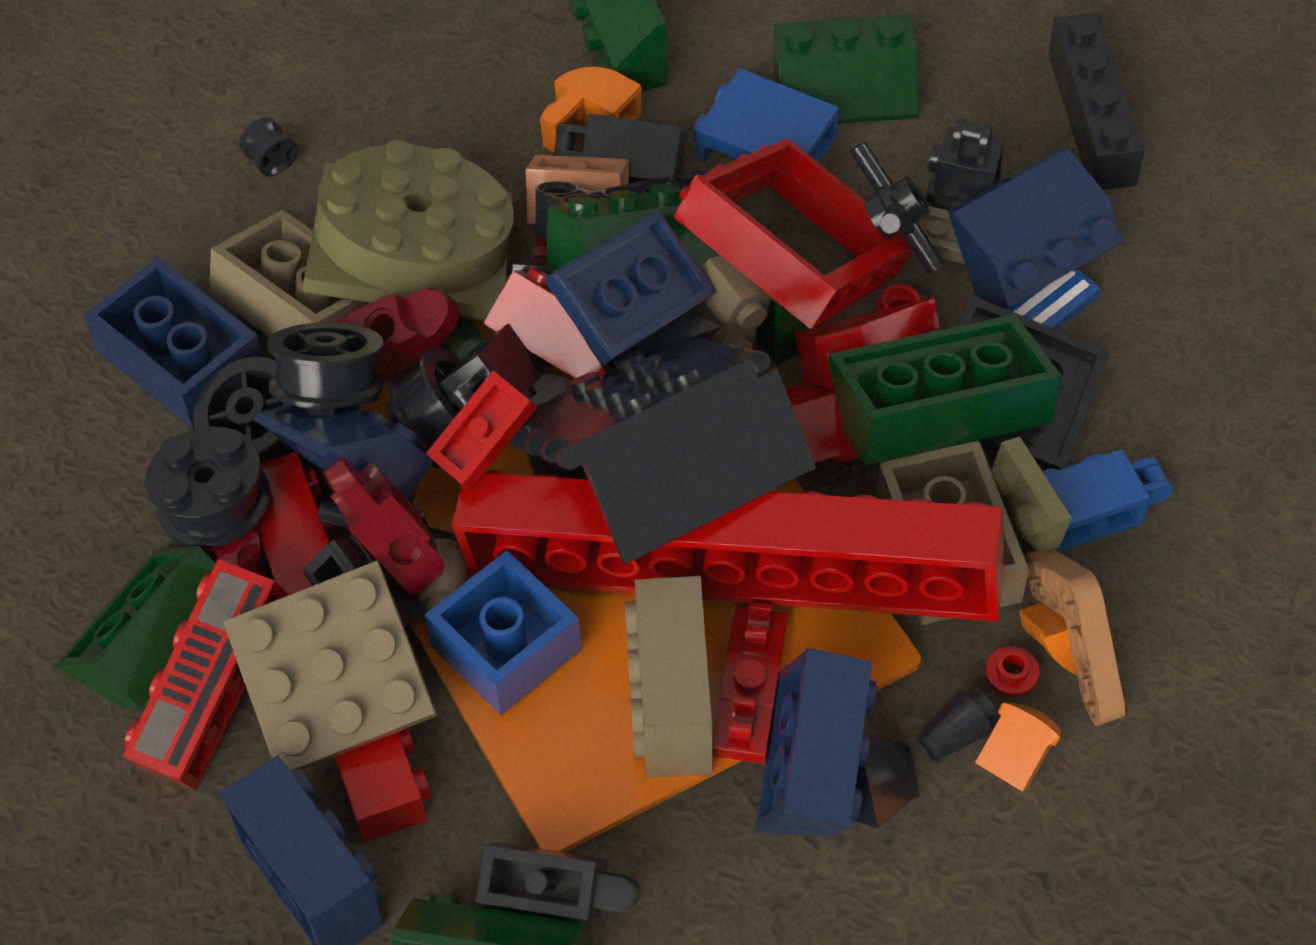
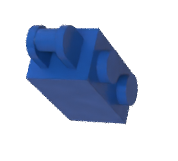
[1042,449,1174,552]

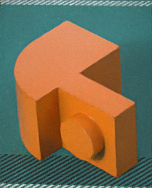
[540,67,642,153]

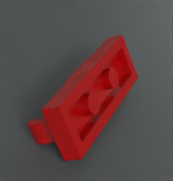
[712,602,788,764]

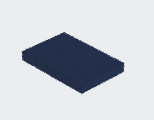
[544,210,716,365]

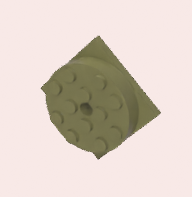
[303,140,514,320]

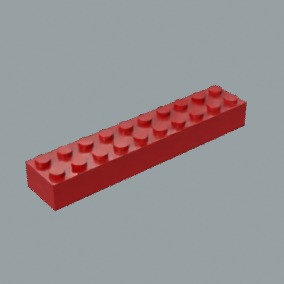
[451,470,1005,622]

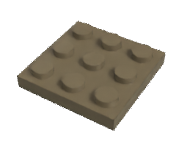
[223,561,437,772]

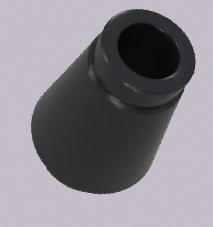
[916,686,1000,762]

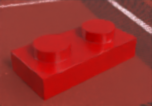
[426,370,538,490]

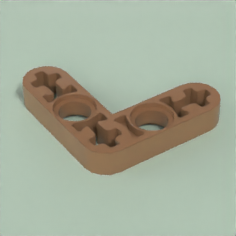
[1023,550,1125,726]

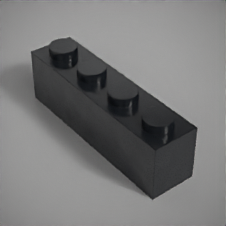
[1048,12,1144,190]

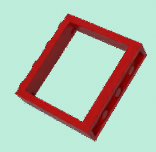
[673,138,913,329]

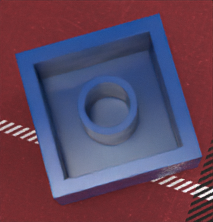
[424,550,582,715]

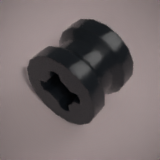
[239,117,299,177]

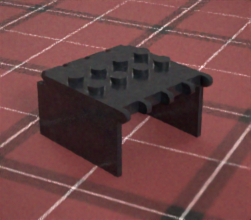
[508,336,816,564]

